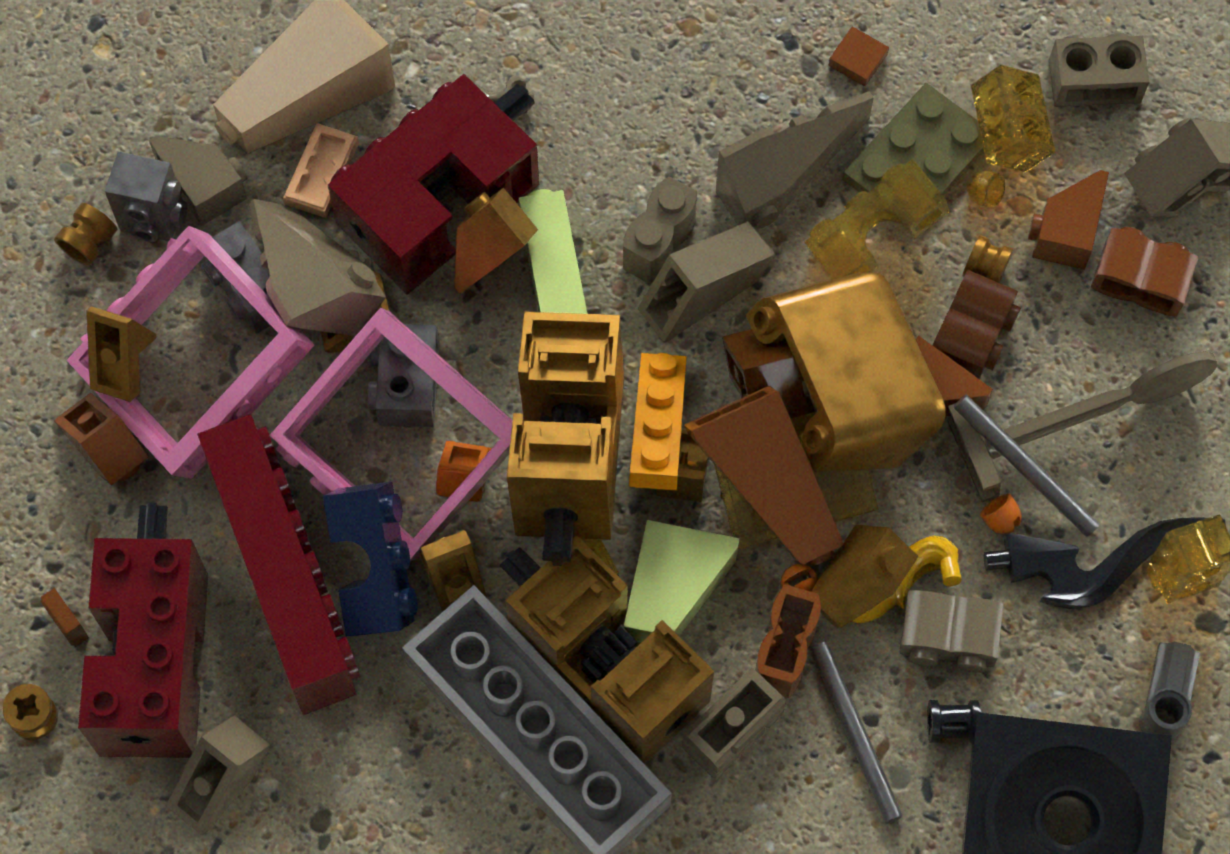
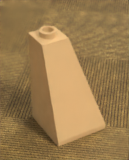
[213,0,395,154]

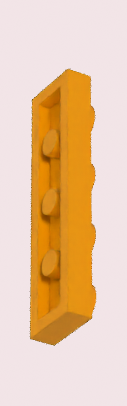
[629,353,687,491]

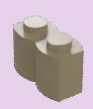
[623,176,697,284]
[899,590,1003,673]

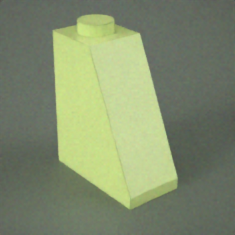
[624,520,740,647]

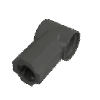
[1139,641,1200,742]

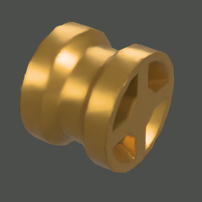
[962,235,1014,283]
[3,684,58,740]

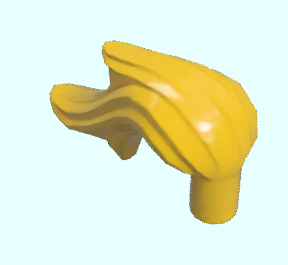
[852,535,962,623]

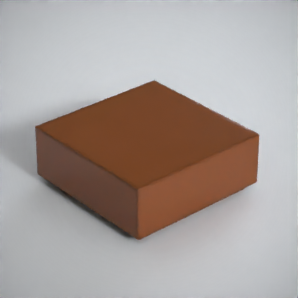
[828,26,889,87]
[40,588,89,647]

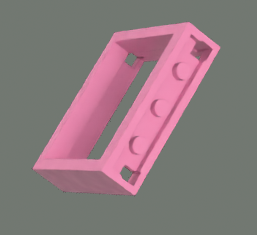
[66,226,315,479]
[269,308,513,561]

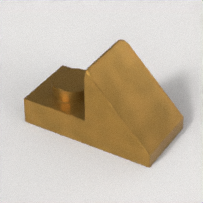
[86,306,157,402]
[420,530,487,612]

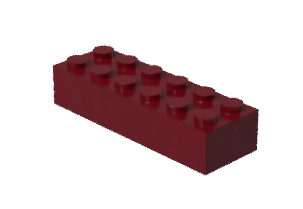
[197,414,361,715]

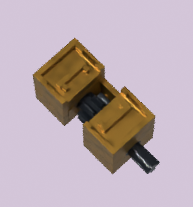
[507,312,624,566]
[500,535,714,764]

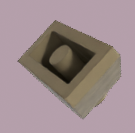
[149,136,247,226]
[166,715,271,835]

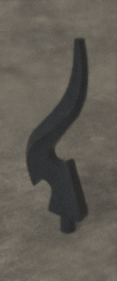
[984,517,1226,609]

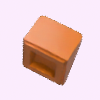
[436,441,491,502]

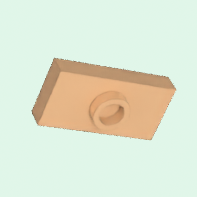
[283,123,359,218]

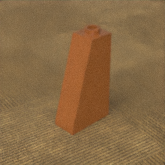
[684,386,844,566]

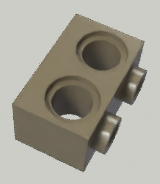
[1049,33,1149,107]

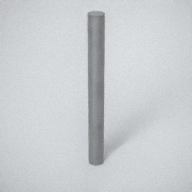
[953,394,1099,537]
[810,642,903,824]

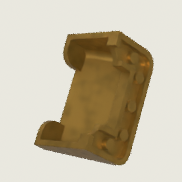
[746,272,945,472]

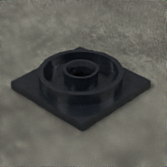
[962,712,1172,854]

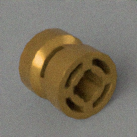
[54,203,118,266]

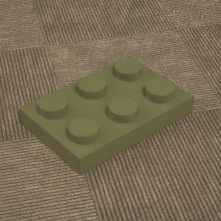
[842,83,995,232]

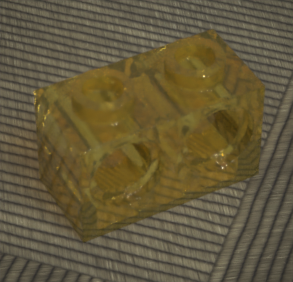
[971,65,1056,172]
[1147,514,1230,604]

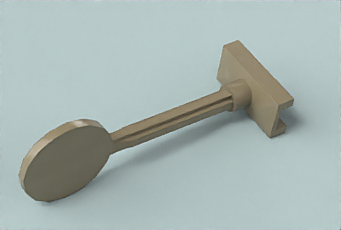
[947,351,1218,503]

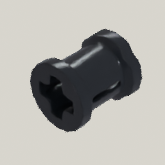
[927,700,981,743]

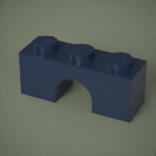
[323,482,418,637]

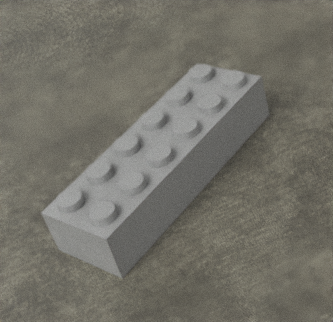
[402,585,672,854]

